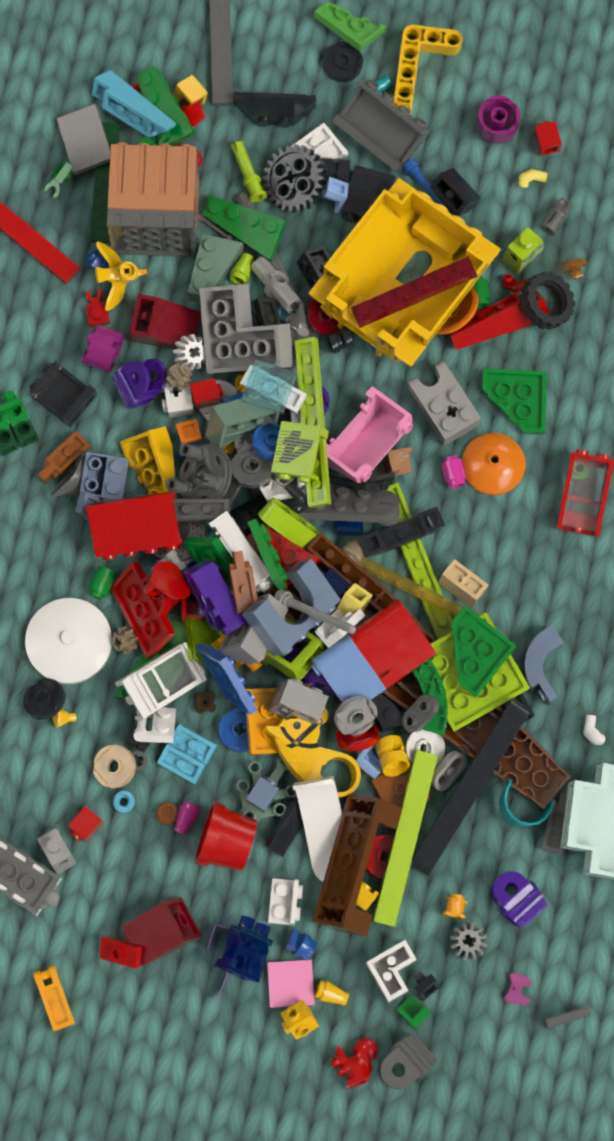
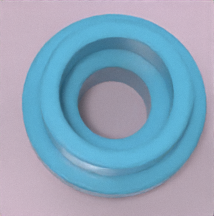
[113,791,135,813]

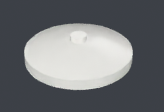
[25,598,112,684]

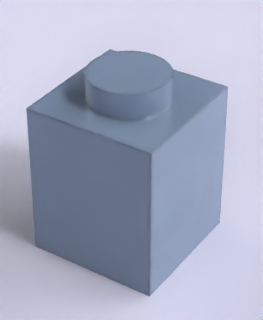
[246,777,279,813]

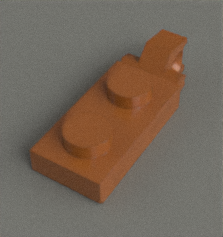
[38,431,91,483]
[229,551,258,613]

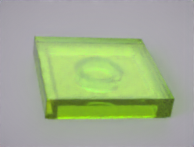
[185,617,222,663]

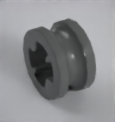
[132,751,147,772]

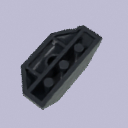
[233,92,316,128]

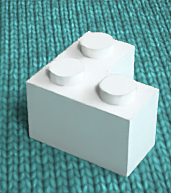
[366,940,417,1003]

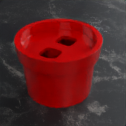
[195,800,257,871]

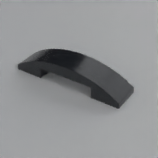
[358,506,445,558]

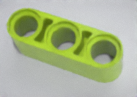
[258,497,319,550]

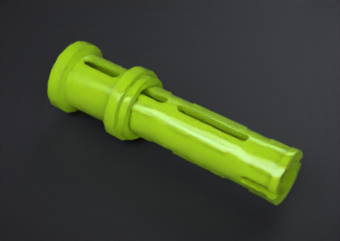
[231,141,267,203]

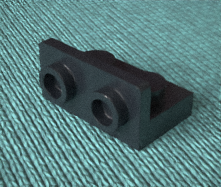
[297,245,331,289]

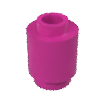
[441,456,466,489]

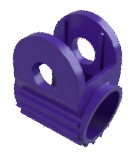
[112,358,167,409]
[492,871,548,930]

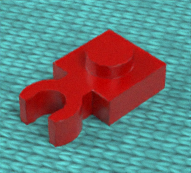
[85,289,110,328]

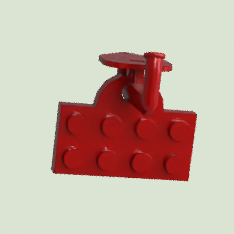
[111,561,193,658]

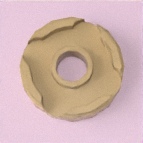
[93,745,136,789]

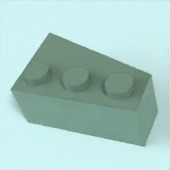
[188,234,244,303]
[205,394,281,449]

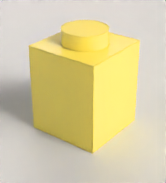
[337,583,373,615]

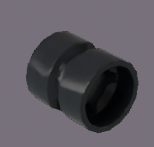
[321,157,351,185]

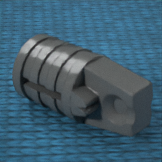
[539,197,573,236]

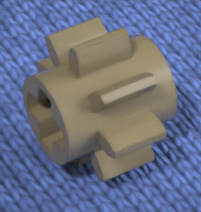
[166,363,192,390]
[112,626,138,655]

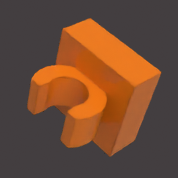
[176,419,202,444]

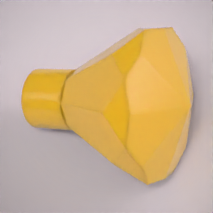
[52,709,76,728]

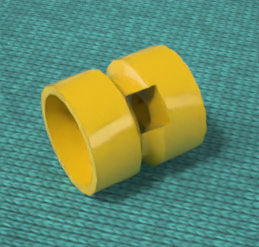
[375,735,410,777]

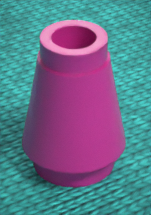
[174,801,200,835]

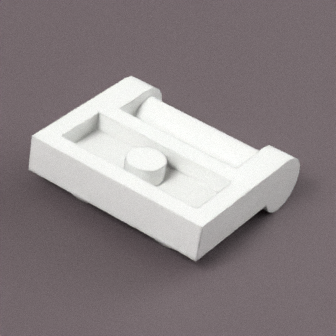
[134,707,176,743]

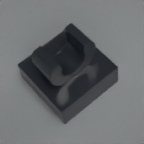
[413,972,440,1001]

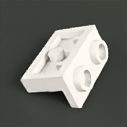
[315,609,365,648]
[268,878,303,926]

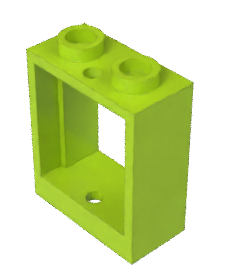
[263,617,326,680]

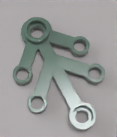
[236,755,297,824]

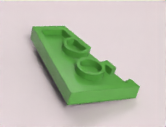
[313,2,387,51]

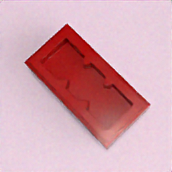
[99,935,142,969]

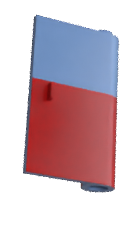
[311,599,436,703]

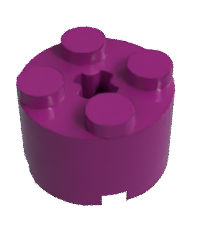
[477,95,520,144]
[81,324,124,373]

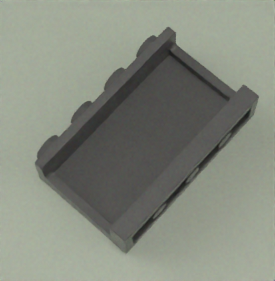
[332,79,430,172]

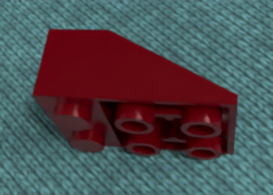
[129,294,201,353]

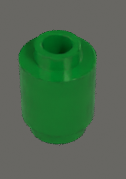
[473,276,491,309]
[87,566,114,600]

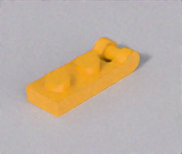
[33,965,75,1032]

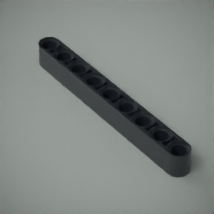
[411,698,531,876]

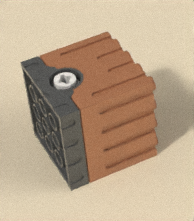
[107,142,199,257]

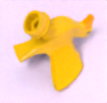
[95,241,147,311]

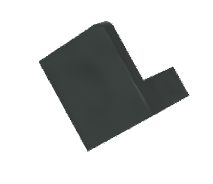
[368,461,395,482]

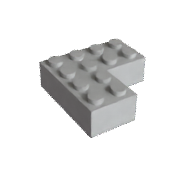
[199,284,293,374]

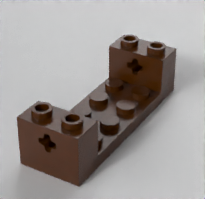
[312,794,402,937]

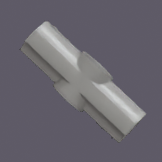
[251,256,302,313]

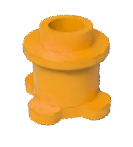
[442,894,468,920]

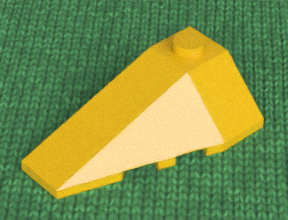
[120,426,177,499]

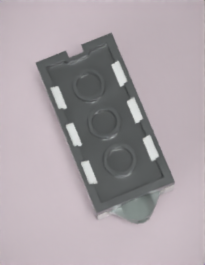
[0,838,62,916]

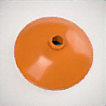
[437,287,478,335]
[462,433,526,496]

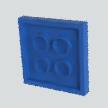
[196,643,257,715]

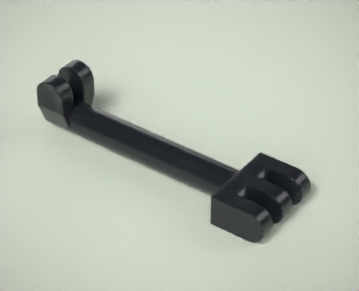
[328,467,389,492]

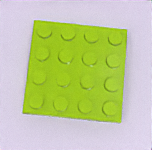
[430,612,530,732]

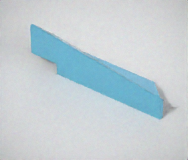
[92,70,176,138]

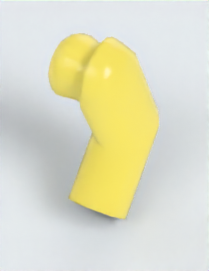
[518,169,548,188]

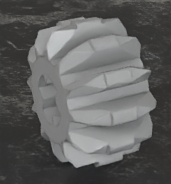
[450,923,488,961]

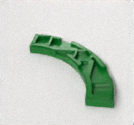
[412,658,448,736]

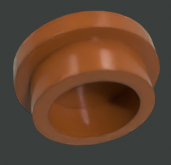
[156,802,178,825]

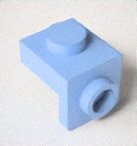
[356,745,382,779]

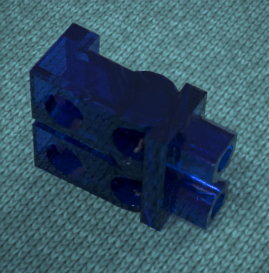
[214,915,273,983]

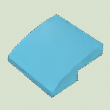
[157,723,218,784]

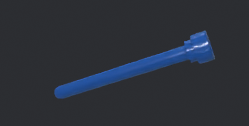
[402,158,456,216]

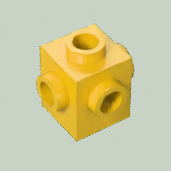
[280,999,319,1040]

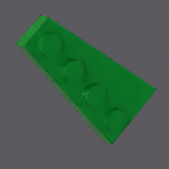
[137,66,197,146]

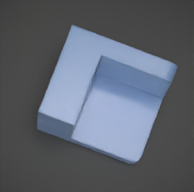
[321,177,349,214]

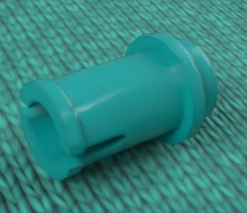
[375,75,393,92]

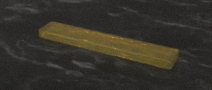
[362,557,481,616]

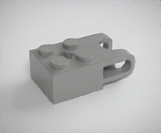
[407,361,481,446]

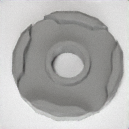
[334,695,378,736]

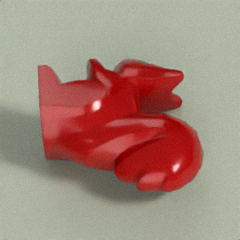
[331,1038,378,1089]

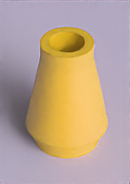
[314,980,349,1006]

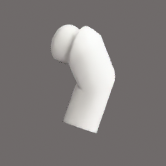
[583,715,605,745]

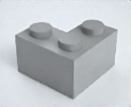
[268,679,329,724]

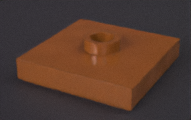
[371,762,431,808]

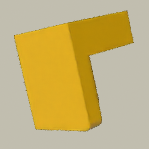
[173,75,208,105]

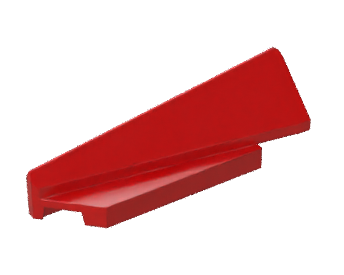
[450,291,550,350]

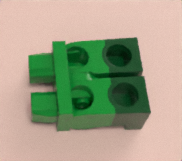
[0,390,39,456]

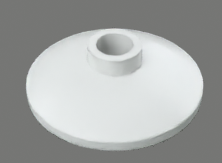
[406,729,445,767]

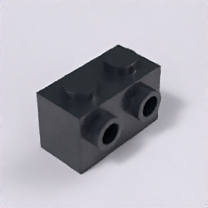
[430,168,481,216]

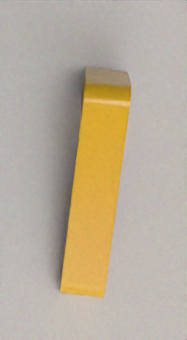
[394,25,462,115]

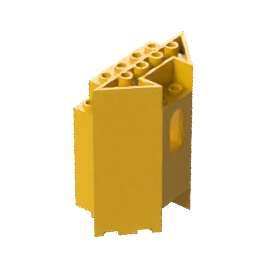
[308,178,501,366]

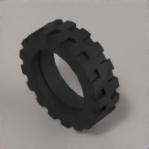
[519,271,575,330]

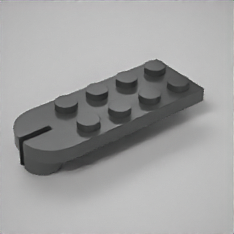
[286,487,400,527]

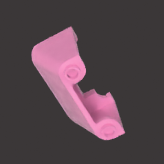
[326,386,413,483]

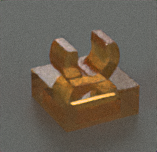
[561,258,587,280]

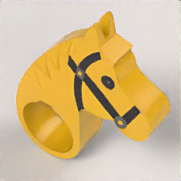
[263,707,361,798]

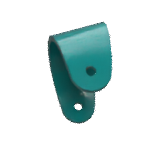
[499,779,555,829]

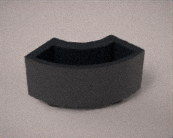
[356,694,403,733]

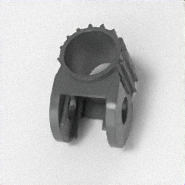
[380,1033,438,1089]

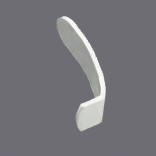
[293,776,342,881]

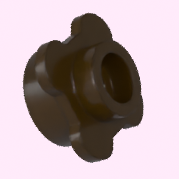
[194,691,217,714]

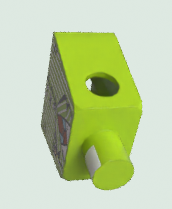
[501,227,544,275]

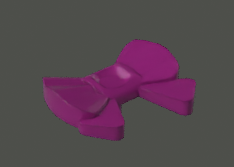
[503,973,532,1006]

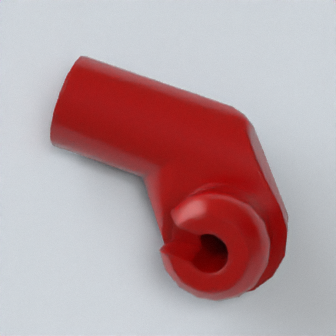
[502,274,530,293]

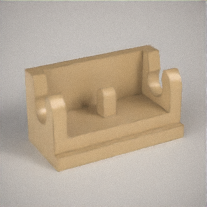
[438,559,489,609]

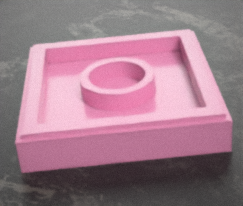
[267,960,315,1008]

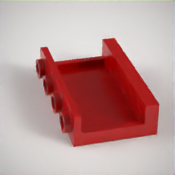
[86,491,184,560]

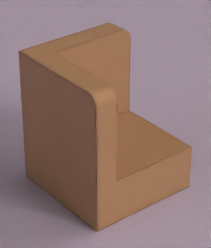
[383,447,412,476]

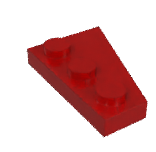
[246,525,321,588]

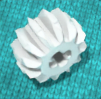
[172,334,206,371]

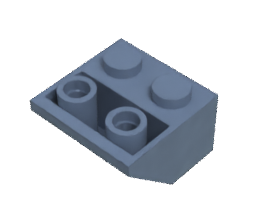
[80,452,129,500]

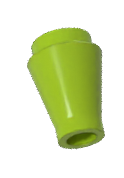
[229,253,253,285]

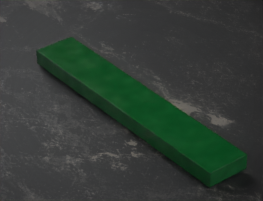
[90,122,120,243]

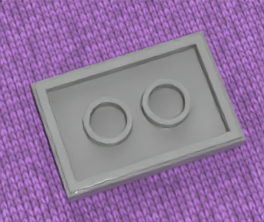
[57,104,111,175]

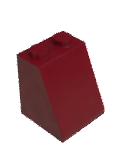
[122,897,202,966]

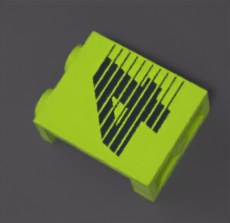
[271,421,329,484]

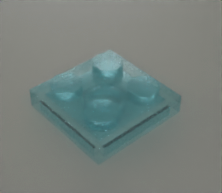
[241,360,297,414]

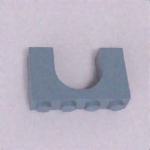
[242,559,341,656]

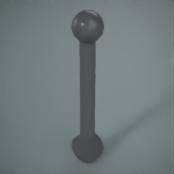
[198,213,233,240]

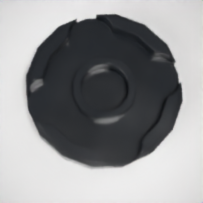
[322,42,363,83]
[23,678,66,720]

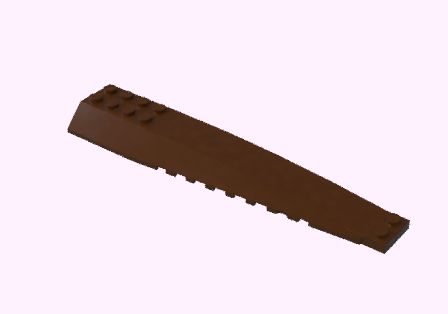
[265,532,571,810]

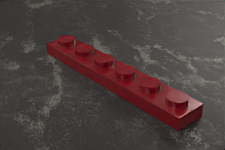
[351,256,478,328]

